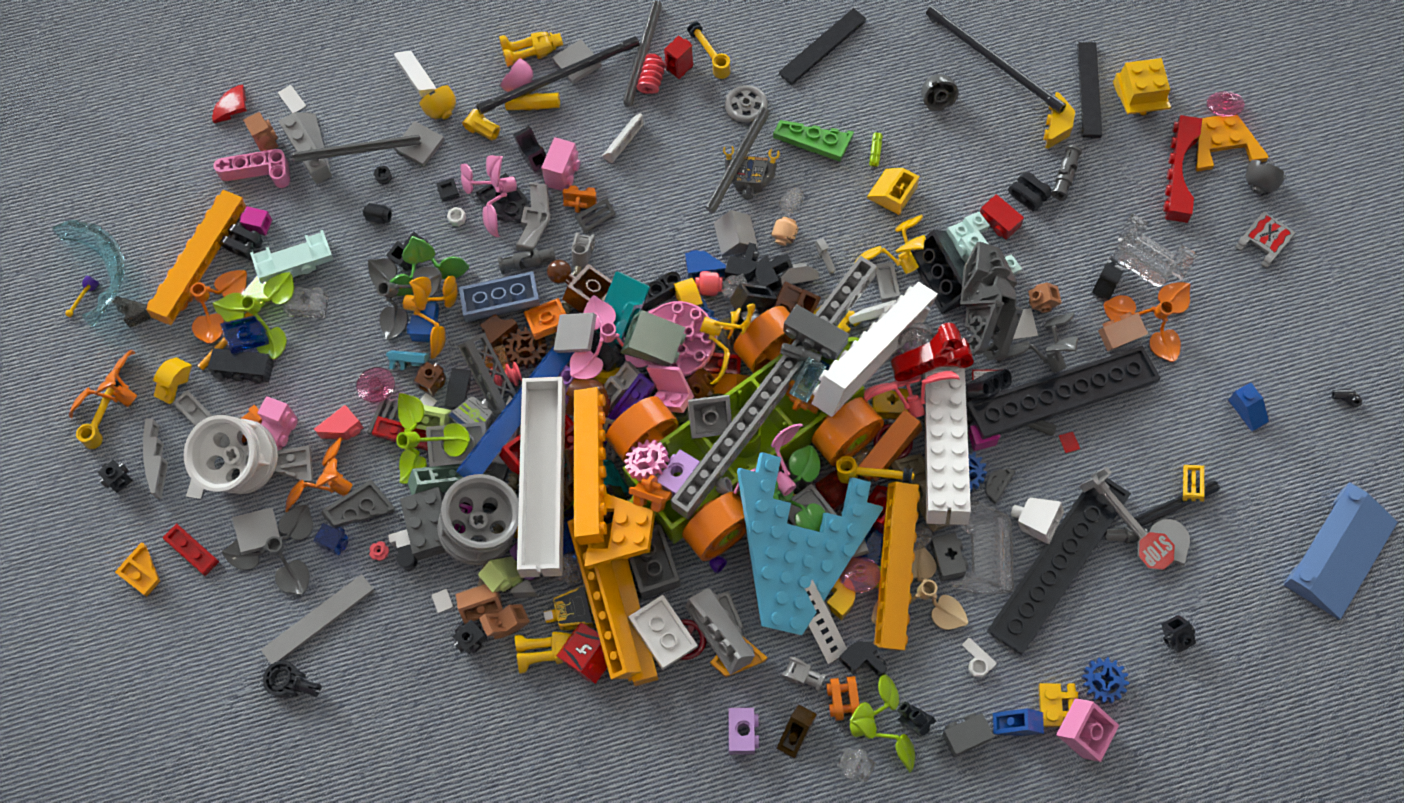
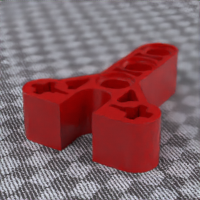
[891,323,974,381]

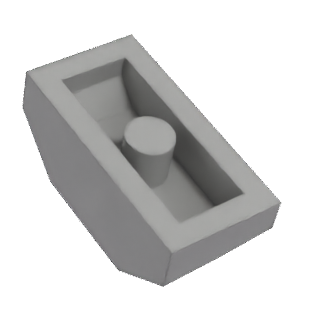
[779,263,819,285]

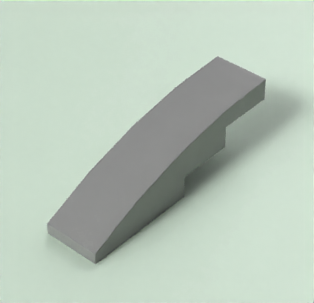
[573,361,640,419]
[143,418,168,499]

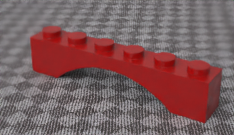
[1163,115,1203,223]

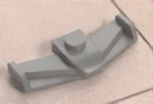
[516,182,551,252]

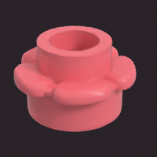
[369,541,389,561]

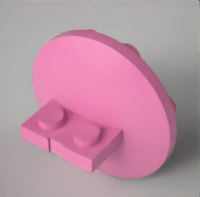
[644,301,716,377]

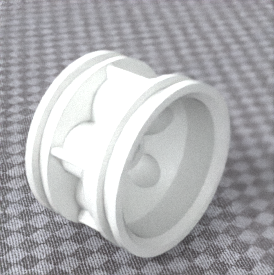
[184,415,278,494]

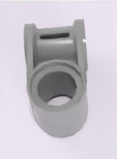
[571,232,595,267]

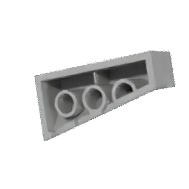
[279,112,332,184]
[685,588,755,675]

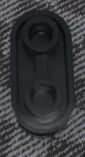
[1008,172,1052,211]
[219,223,263,260]

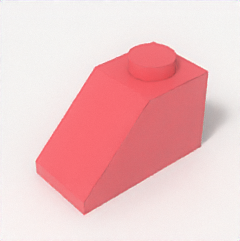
[314,405,363,440]

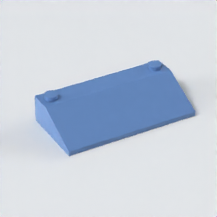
[1284,482,1398,620]

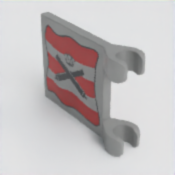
[1235,211,1296,268]

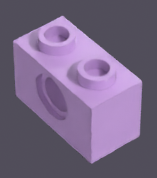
[657,450,700,498]
[729,708,759,755]

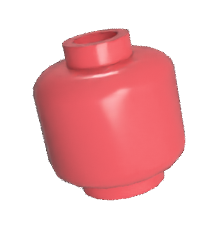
[695,271,722,296]

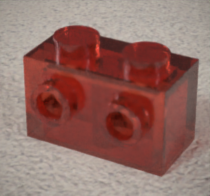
[815,469,861,509]

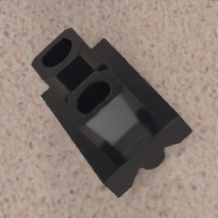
[897,701,936,736]

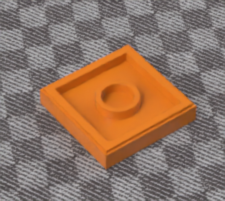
[523,298,566,340]

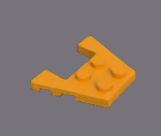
[1195,113,1269,172]
[584,494,655,569]

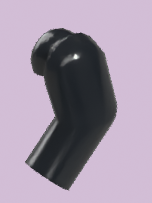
[1332,389,1363,407]

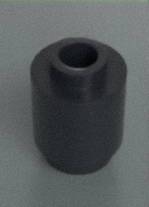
[363,203,392,224]

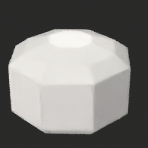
[447,207,466,227]
[968,657,989,678]

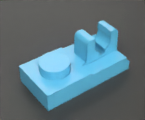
[386,350,429,370]

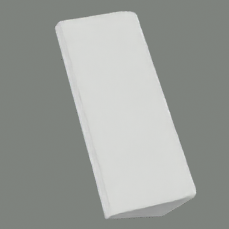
[394,51,436,98]
[602,113,644,163]

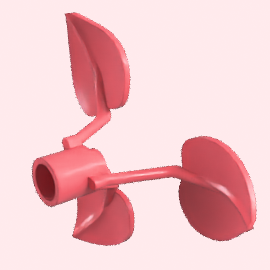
[864,371,960,418]

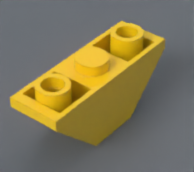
[1043,92,1075,149]

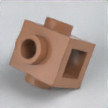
[1028,282,1062,313]

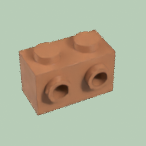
[243,112,279,151]
[1098,312,1148,351]
[456,584,503,624]

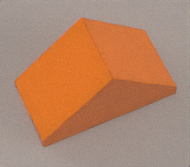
[712,374,750,394]

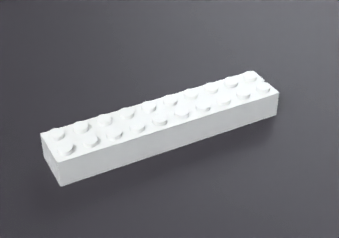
[812,282,938,417]
[923,366,971,525]
[517,377,565,577]

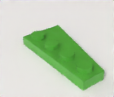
[773,120,854,162]

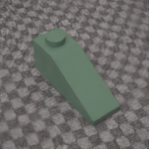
[408,464,463,495]

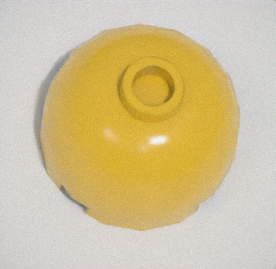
[419,85,456,120]

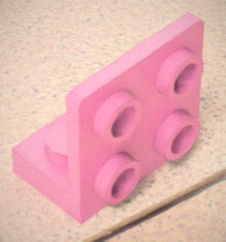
[646,365,694,413]

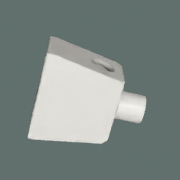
[1011,498,1064,544]

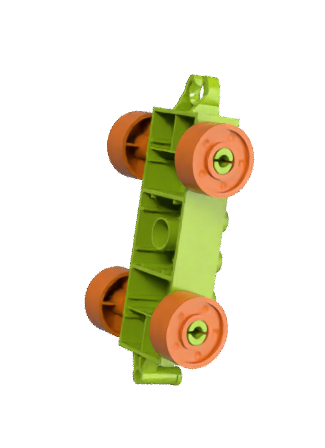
[606,306,884,561]

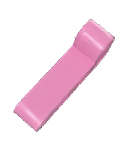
[213,149,290,188]

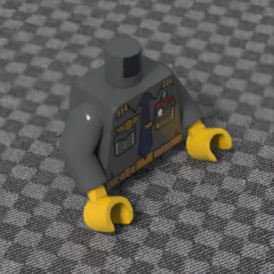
[723,146,780,199]

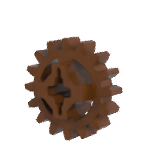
[505,327,547,368]

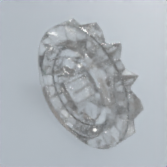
[913,523,932,551]

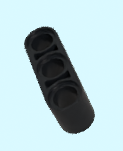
[641,272,681,312]
[966,369,1012,400]

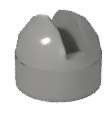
[715,477,733,495]

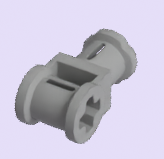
[781,656,826,691]

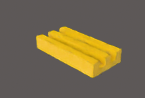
[1183,465,1204,502]

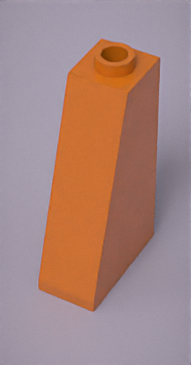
[859,410,923,481]

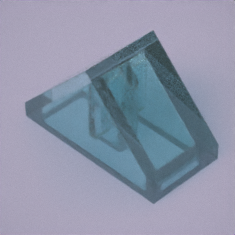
[789,357,826,403]

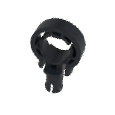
[263,661,321,698]

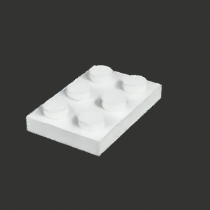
[628,595,698,670]

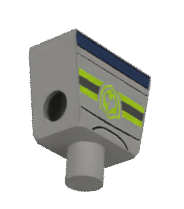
[448,396,495,430]

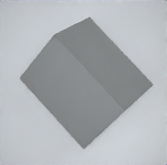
[714,210,758,256]
[688,395,732,439]

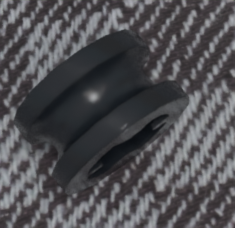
[374,165,392,184]

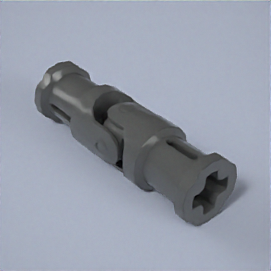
[1051,145,1082,200]
[498,246,556,273]

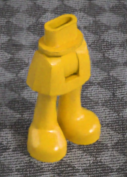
[499,32,563,67]
[515,632,571,674]

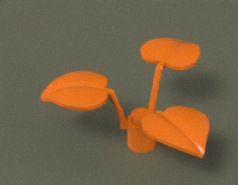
[181,270,247,344]
[1104,282,1191,362]
[69,350,137,419]
[285,437,353,512]

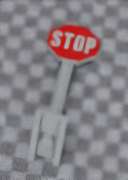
[1079,467,1175,570]

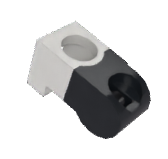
[388,529,418,571]

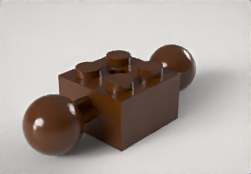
[547,260,612,313]

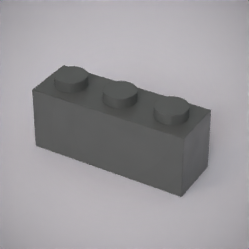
[783,304,849,361]

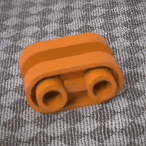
[826,676,860,721]

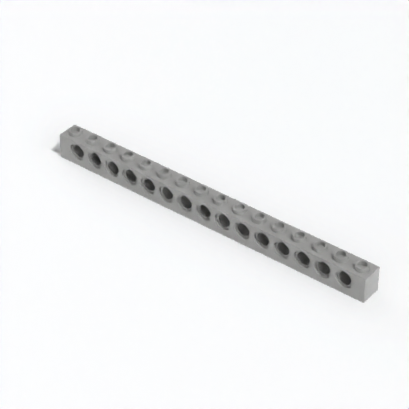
[671,256,877,520]

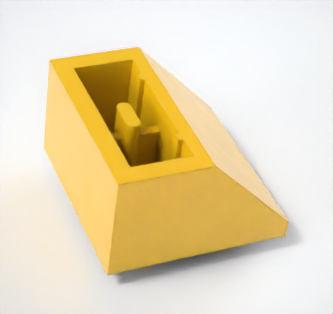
[867,168,920,215]

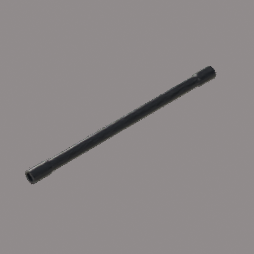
[926,6,1066,114]
[476,36,640,115]

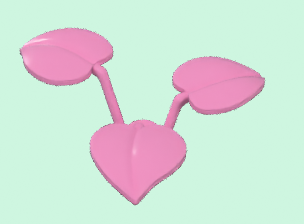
[460,155,517,237]
[570,295,647,379]
[733,424,803,496]

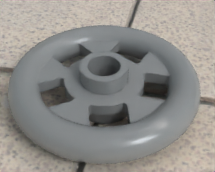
[725,85,768,123]

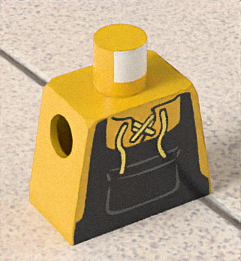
[544,586,594,631]

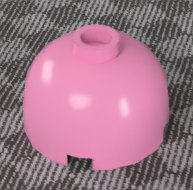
[500,58,533,92]

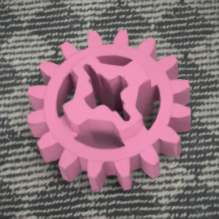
[624,440,670,482]

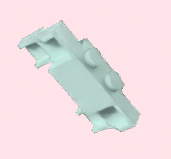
[946,212,1022,275]
[250,230,333,284]

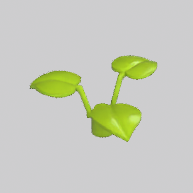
[213,272,294,360]
[396,393,470,484]
[850,674,915,773]

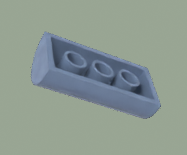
[459,271,541,322]

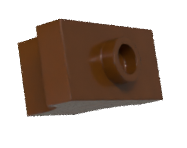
[480,314,518,351]

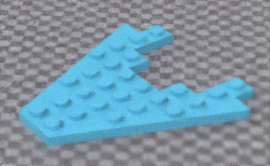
[737,452,883,635]

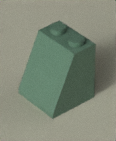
[620,310,686,367]

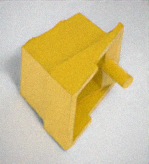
[1113,58,1171,115]

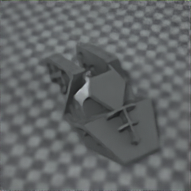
[960,241,1023,361]

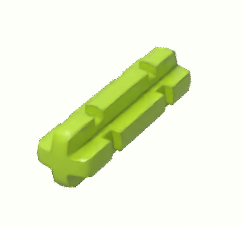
[869,132,883,167]

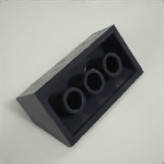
[911,229,965,314]

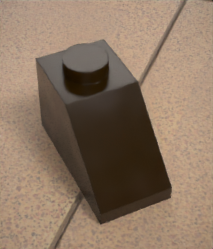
[776,704,817,759]

